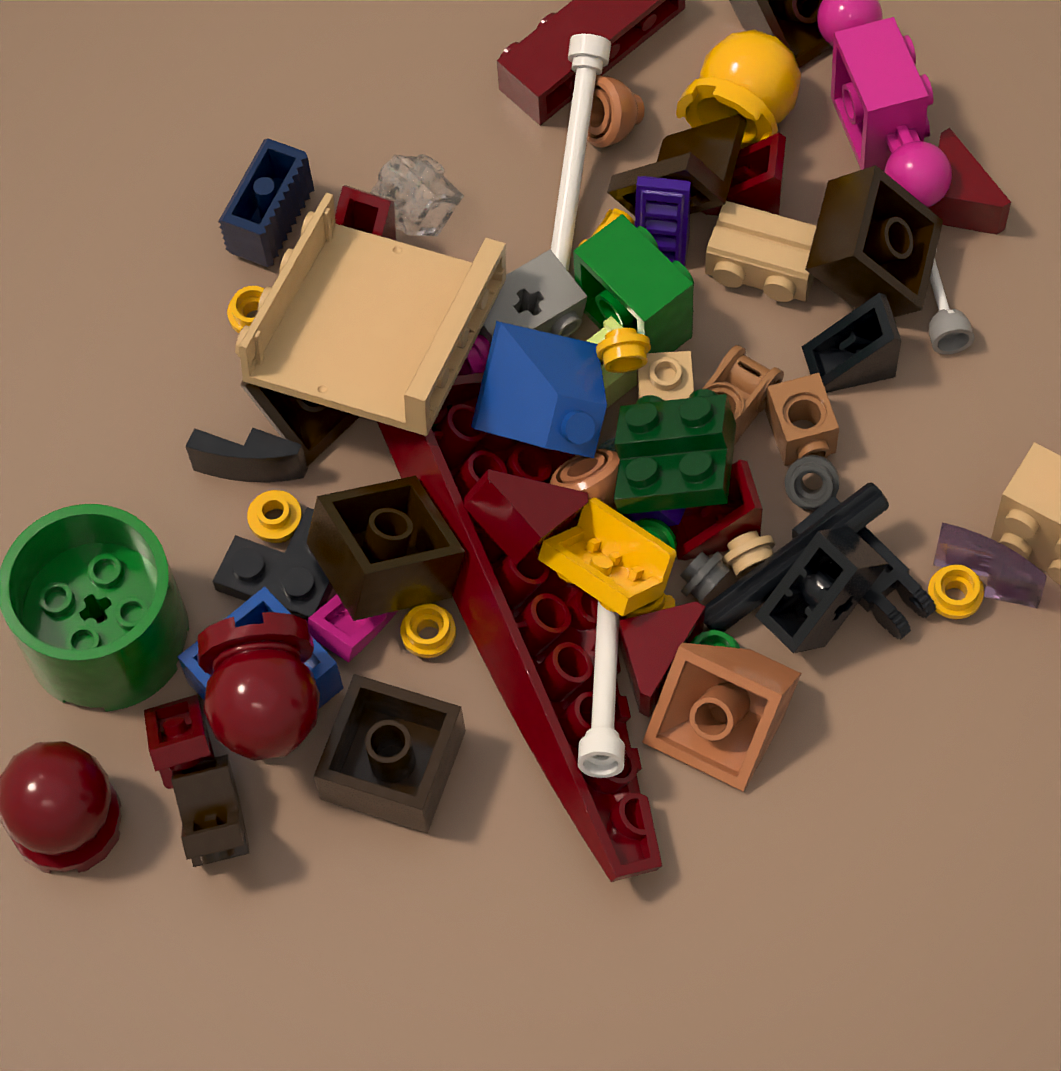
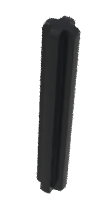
[703,482,889,632]

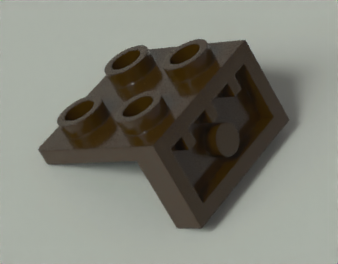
[607,114,747,216]

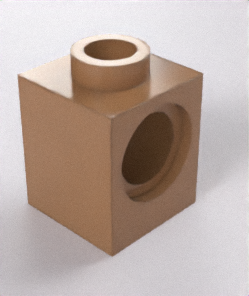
[765,373,839,466]

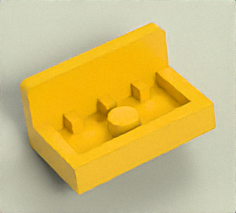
[538,498,676,617]

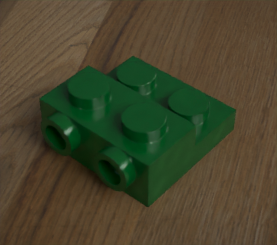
[614,389,736,514]

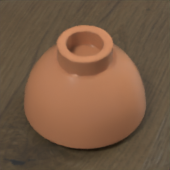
[587,75,645,148]
[549,449,620,513]

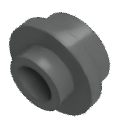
[785,455,840,510]
[680,551,730,602]

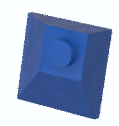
[471,321,607,458]

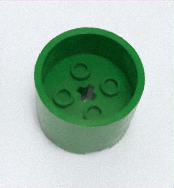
[0,504,189,712]

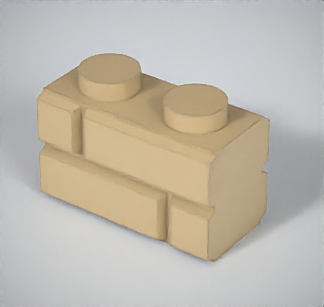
[705,201,816,302]

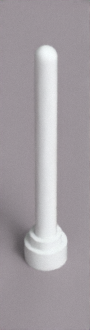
[551,34,611,272]
[578,601,625,778]

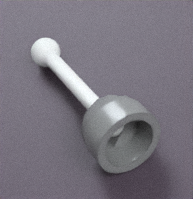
[929,249,974,354]

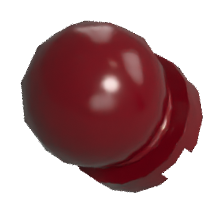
[197,612,320,761]
[0,741,122,874]

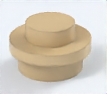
[722,531,775,578]

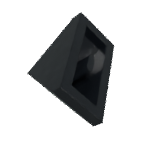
[801,293,901,393]

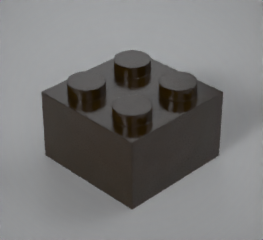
[805,165,943,317]
[306,475,465,621]
[314,674,466,833]

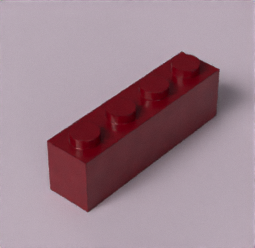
[497,0,685,126]

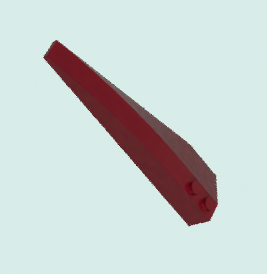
[377,372,662,882]

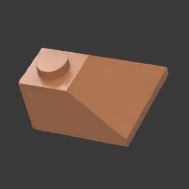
[642,643,802,792]

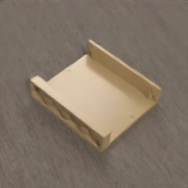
[235,193,506,436]

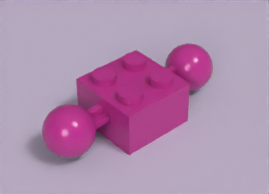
[817,0,952,208]

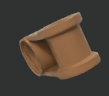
[703,345,784,445]

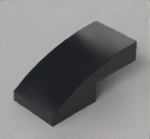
[185,428,308,483]

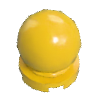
[676,30,801,150]

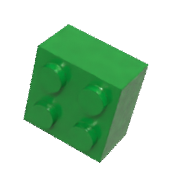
[573,214,694,353]

